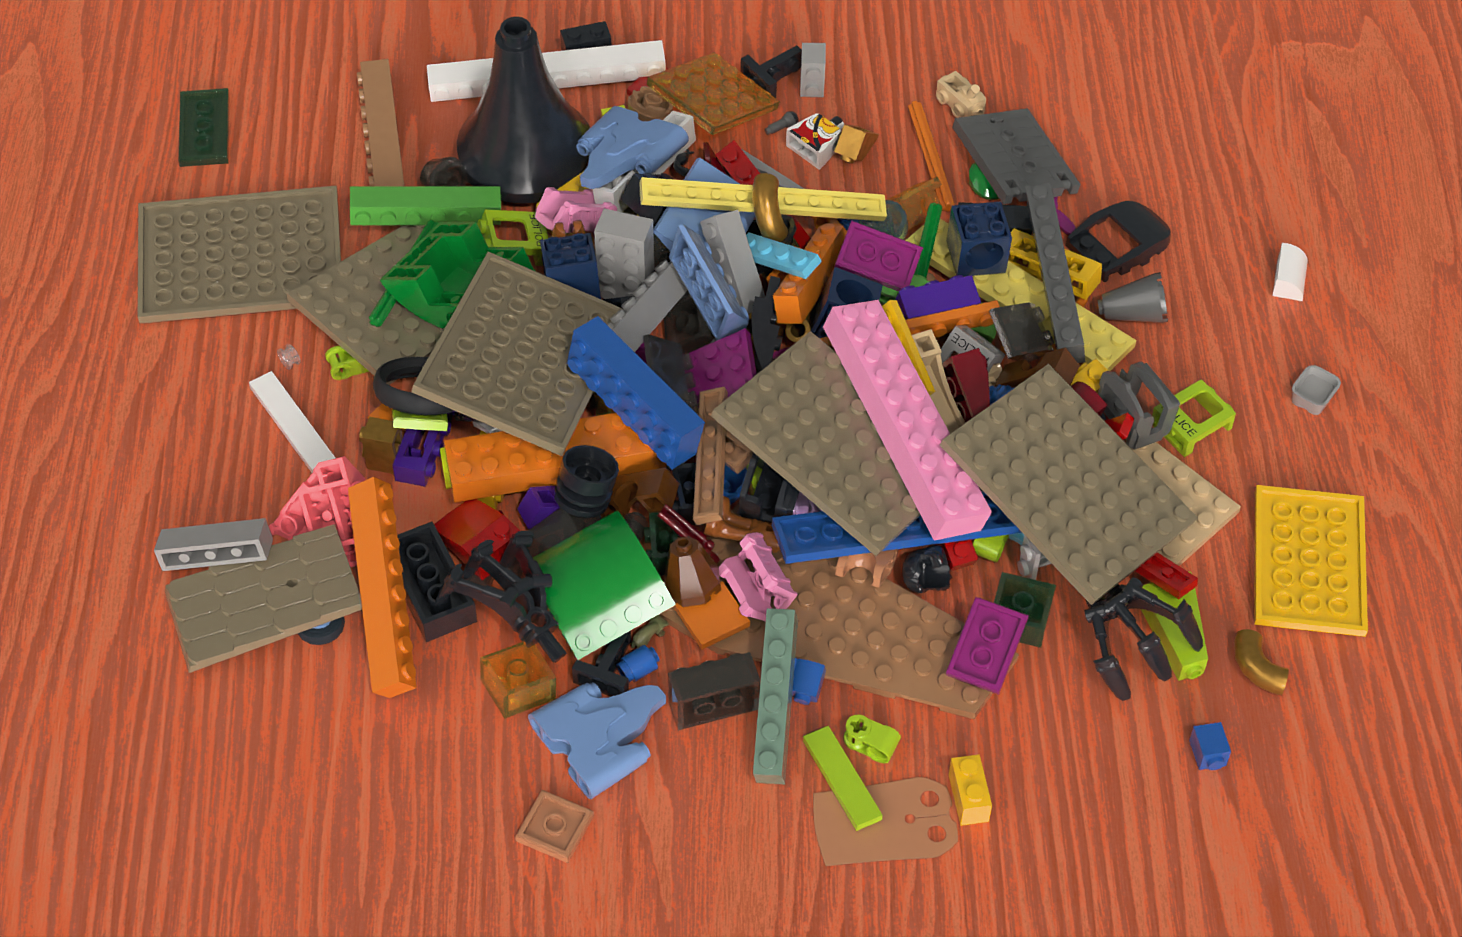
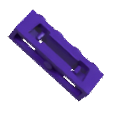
[393,411,457,487]

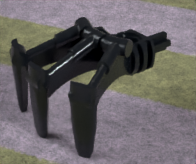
[435,531,567,663]
[1084,577,1203,701]

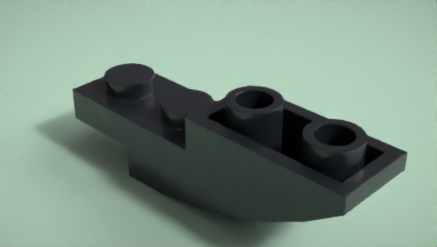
[750,276,783,373]

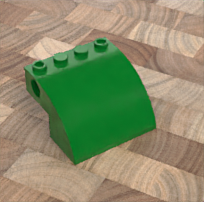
[380,222,536,329]
[533,510,676,660]

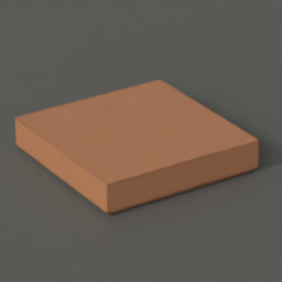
[515,790,594,863]

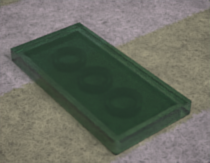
[178,88,229,167]

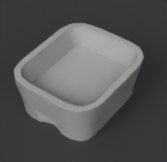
[1292,365,1341,415]

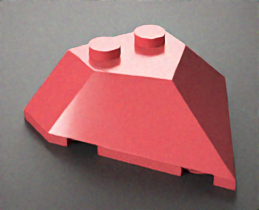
[269,456,365,567]

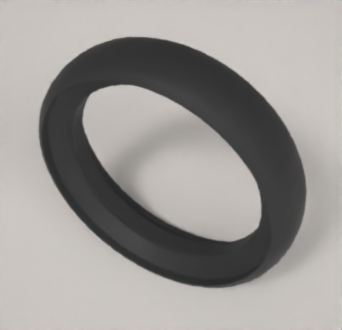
[373,357,455,415]

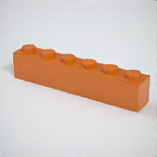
[773,223,845,324]

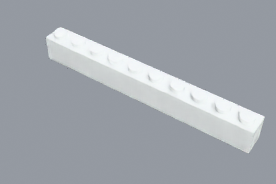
[427,40,666,102]

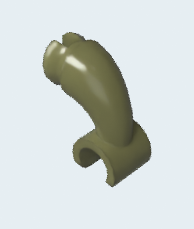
[631,615,669,649]

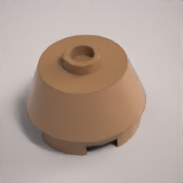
[628,86,674,121]

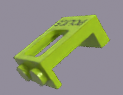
[477,209,548,266]
[1152,379,1236,458]

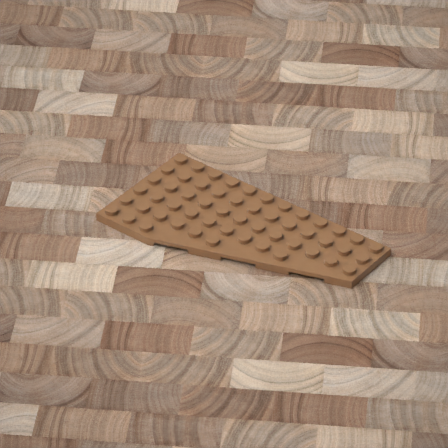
[659,502,1019,719]

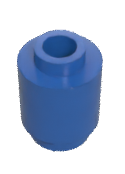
[616,645,660,682]

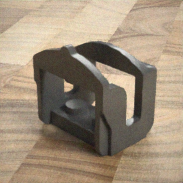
[1098,361,1180,450]

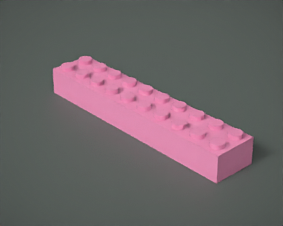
[823,300,992,540]

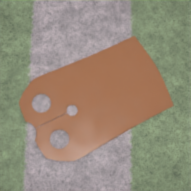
[813,777,958,866]

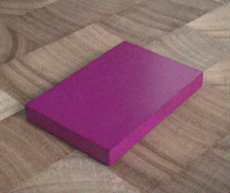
[834,220,923,292]
[946,597,1029,695]

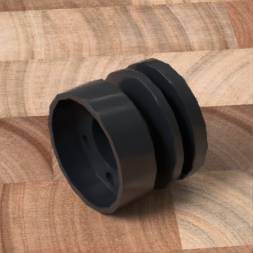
[554,445,619,518]

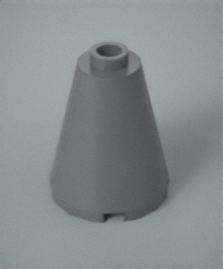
[1097,272,1168,323]

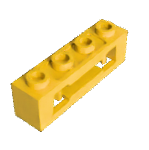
[1008,229,1102,300]

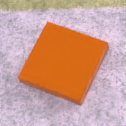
[674,581,750,650]

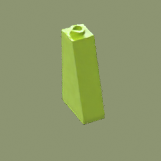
[1141,571,1208,681]

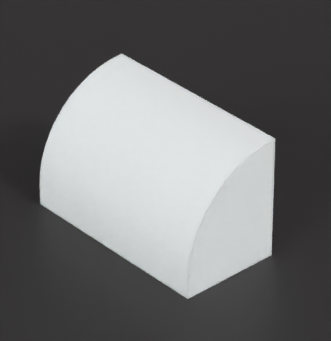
[1272,243,1308,301]

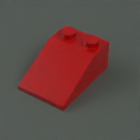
[434,499,520,580]

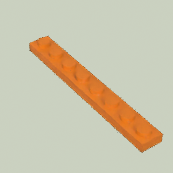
[820,300,1001,352]

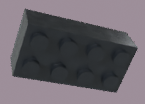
[397,521,477,642]

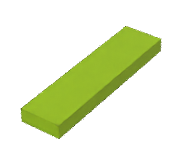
[803,726,883,831]

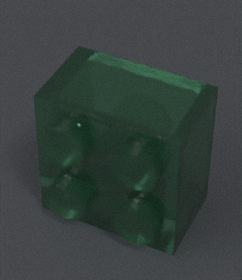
[994,572,1056,648]

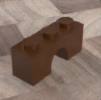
[995,347,1080,388]
[601,467,679,518]

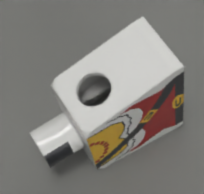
[786,114,844,169]

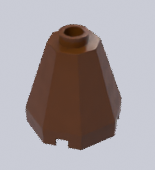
[664,536,721,607]

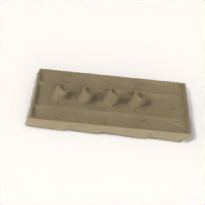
[165,524,362,673]

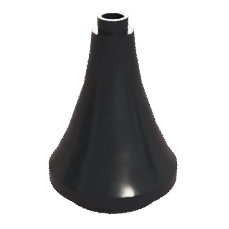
[457,17,590,203]

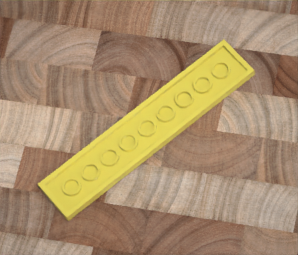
[905,219,1137,371]

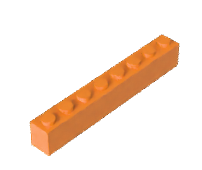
[348,477,417,698]

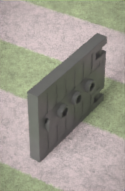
[952,108,1081,204]

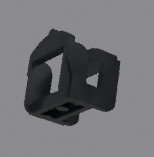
[739,452,800,523]

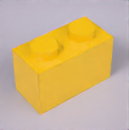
[949,754,992,826]

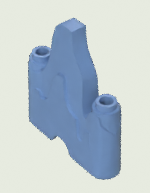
[576,106,689,189]
[528,682,666,799]

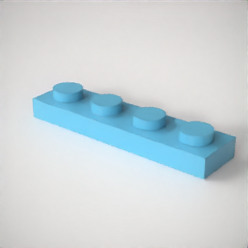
[746,232,822,279]

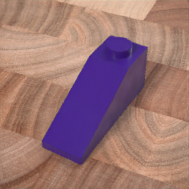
[517,486,577,529]

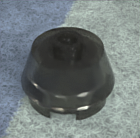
[420,157,469,186]

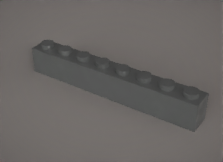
[1025,182,1085,363]

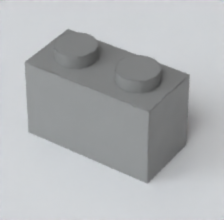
[800,43,826,97]

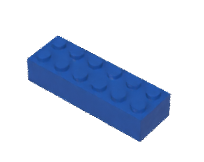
[567,316,705,469]

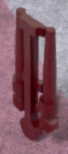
[658,504,720,564]

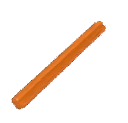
[908,100,955,212]

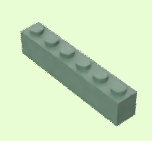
[753,608,798,785]

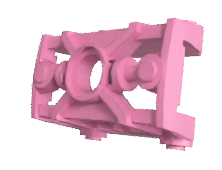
[535,187,617,233]
[719,532,798,621]

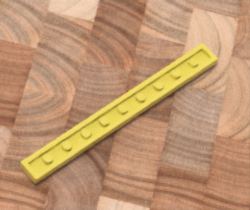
[639,177,887,221]

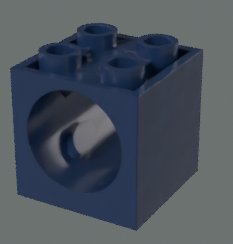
[946,201,1012,277]
[540,233,601,299]
[811,267,883,338]

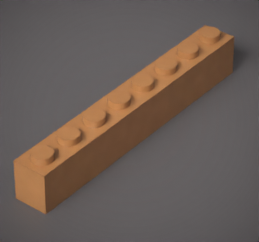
[357,59,405,186]

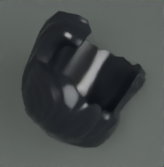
[902,545,952,593]

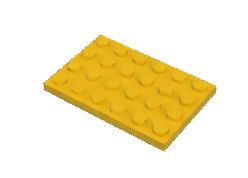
[1254,485,1368,637]

